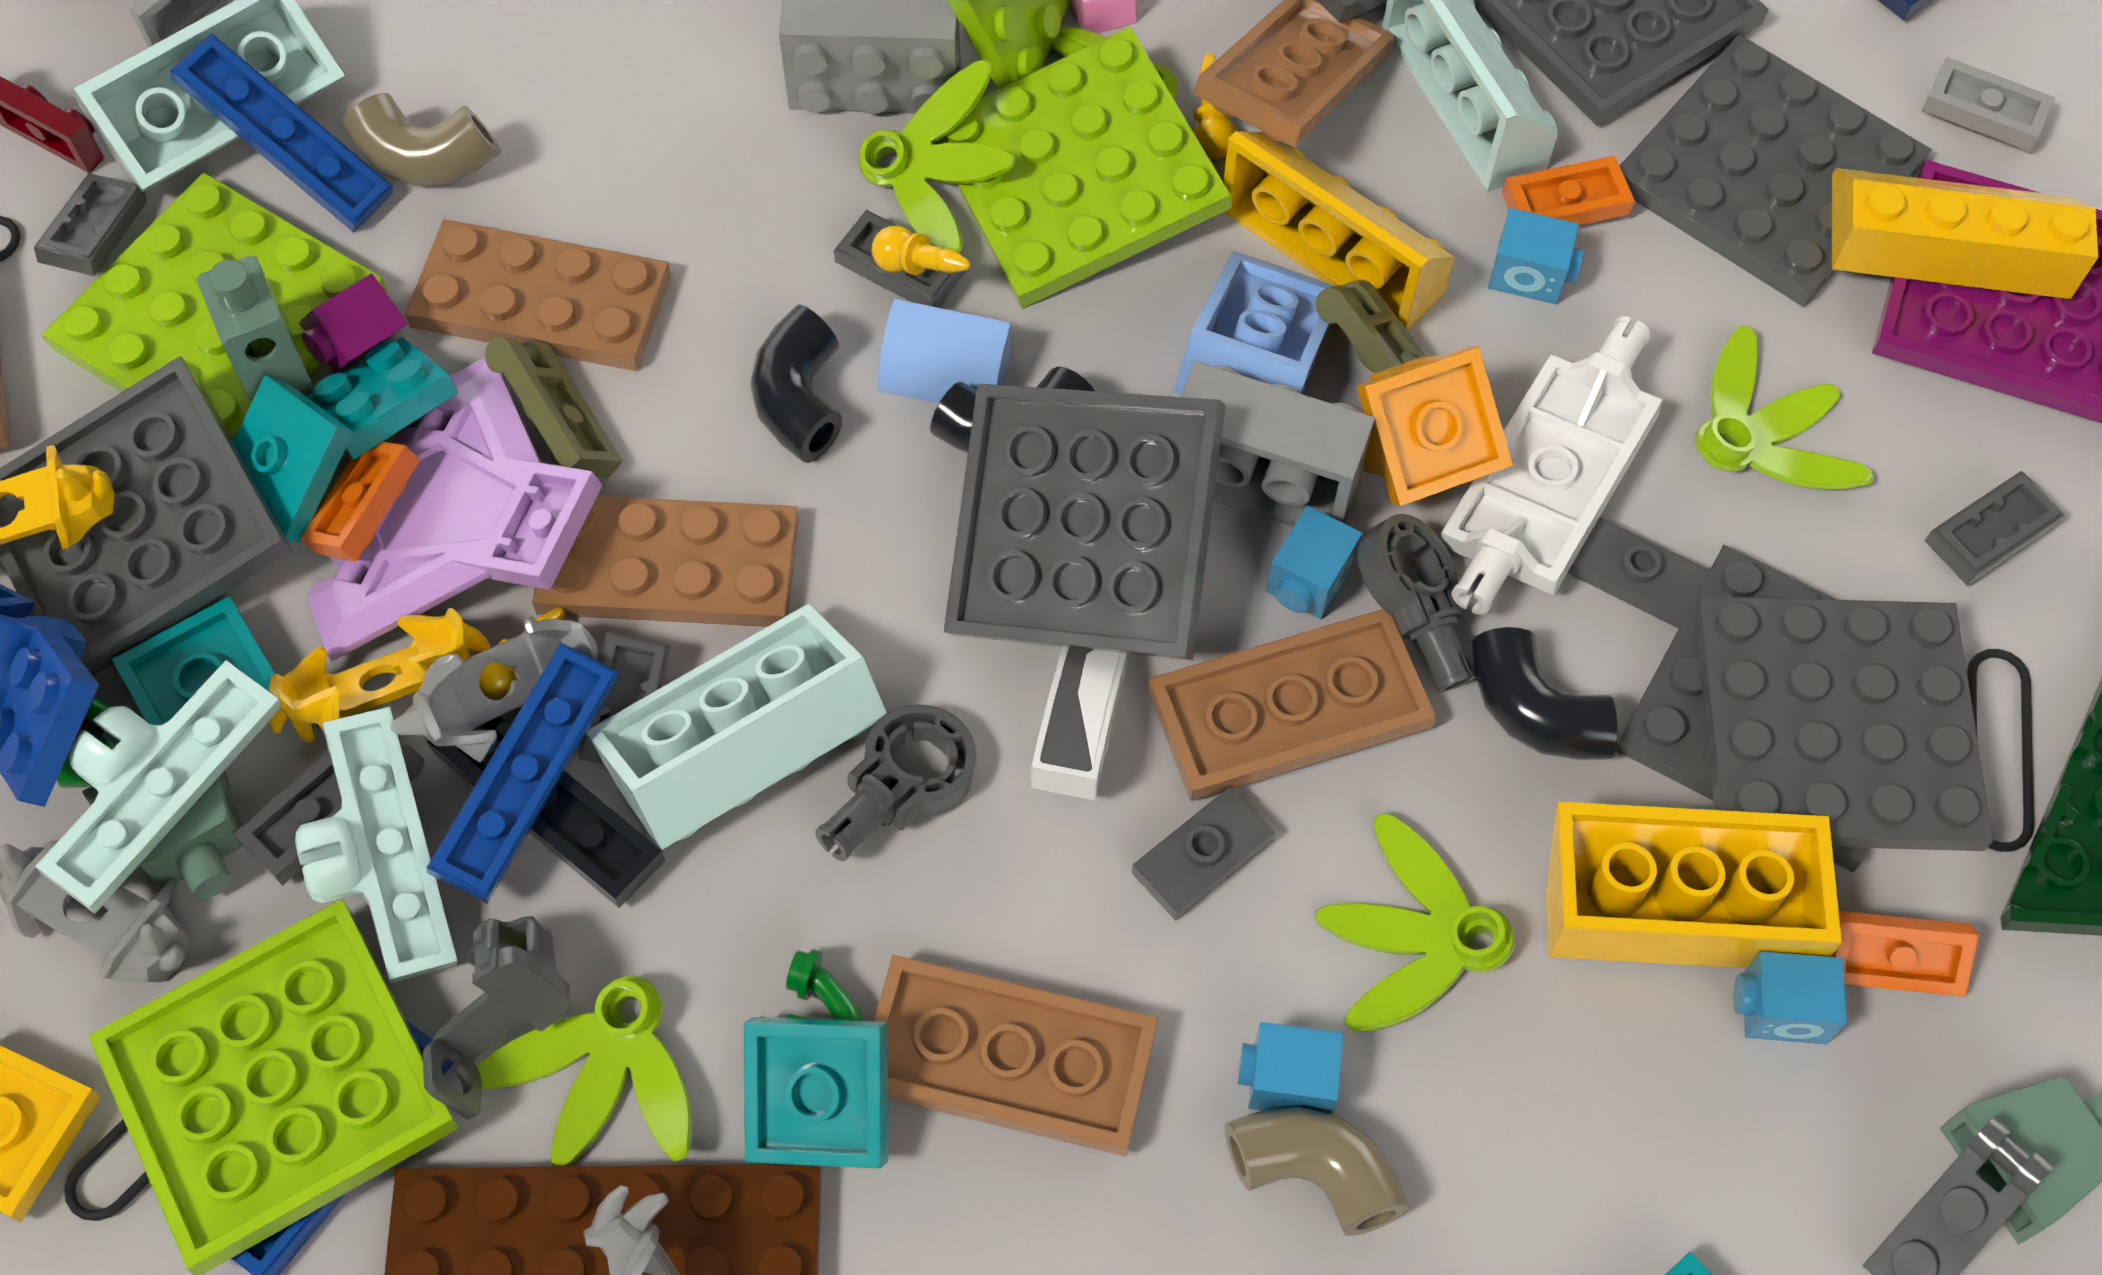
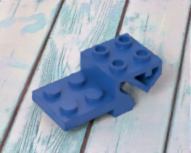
[0,584,99,807]

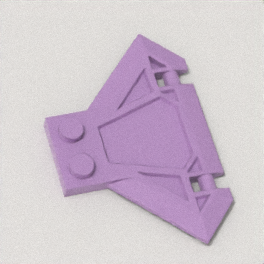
[307,357,603,661]

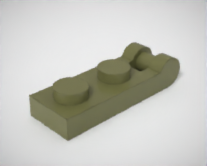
[1315,279,1426,373]
[485,336,623,478]

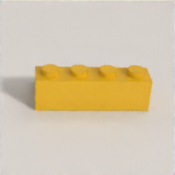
[1223,131,1455,332]
[1832,168,2098,299]
[1546,801,1842,968]

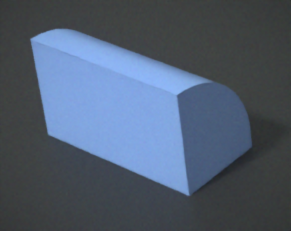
[878,299,1011,403]

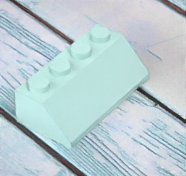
[74,0,345,192]
[1382,0,1558,191]
[587,603,887,850]

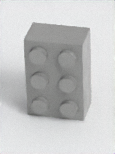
[779,0,961,114]
[1180,361,1375,527]

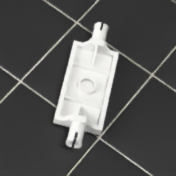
[1441,316,1663,615]

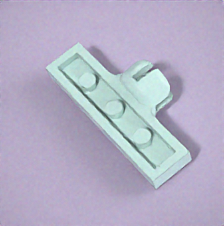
[35,660,282,914]
[295,707,458,984]

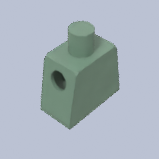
[196,256,313,403]
[82,770,242,899]
[1939,1077,2102,1245]

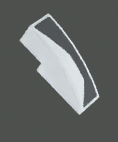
[1031,646,1129,801]

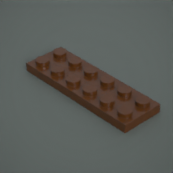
[384,1164,822,1275]

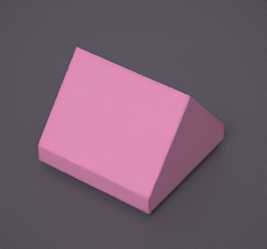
[1069,0,1136,34]

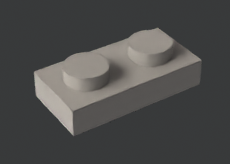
[1922,57,2055,152]

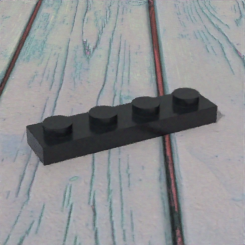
[427,716,665,908]

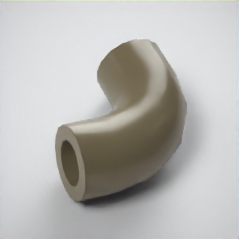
[342,93,501,185]
[1225,1106,1409,1236]

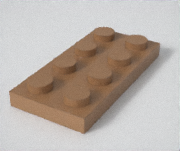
[1193,0,1396,147]
[405,219,671,372]
[532,496,799,627]
[1148,609,1436,801]
[874,955,1158,1157]

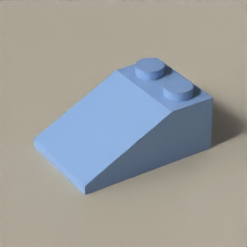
[1174,251,1334,395]

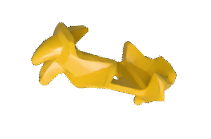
[0,445,115,550]
[268,608,491,743]

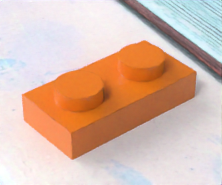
[1502,156,1635,225]
[299,442,420,562]
[1831,911,1979,997]

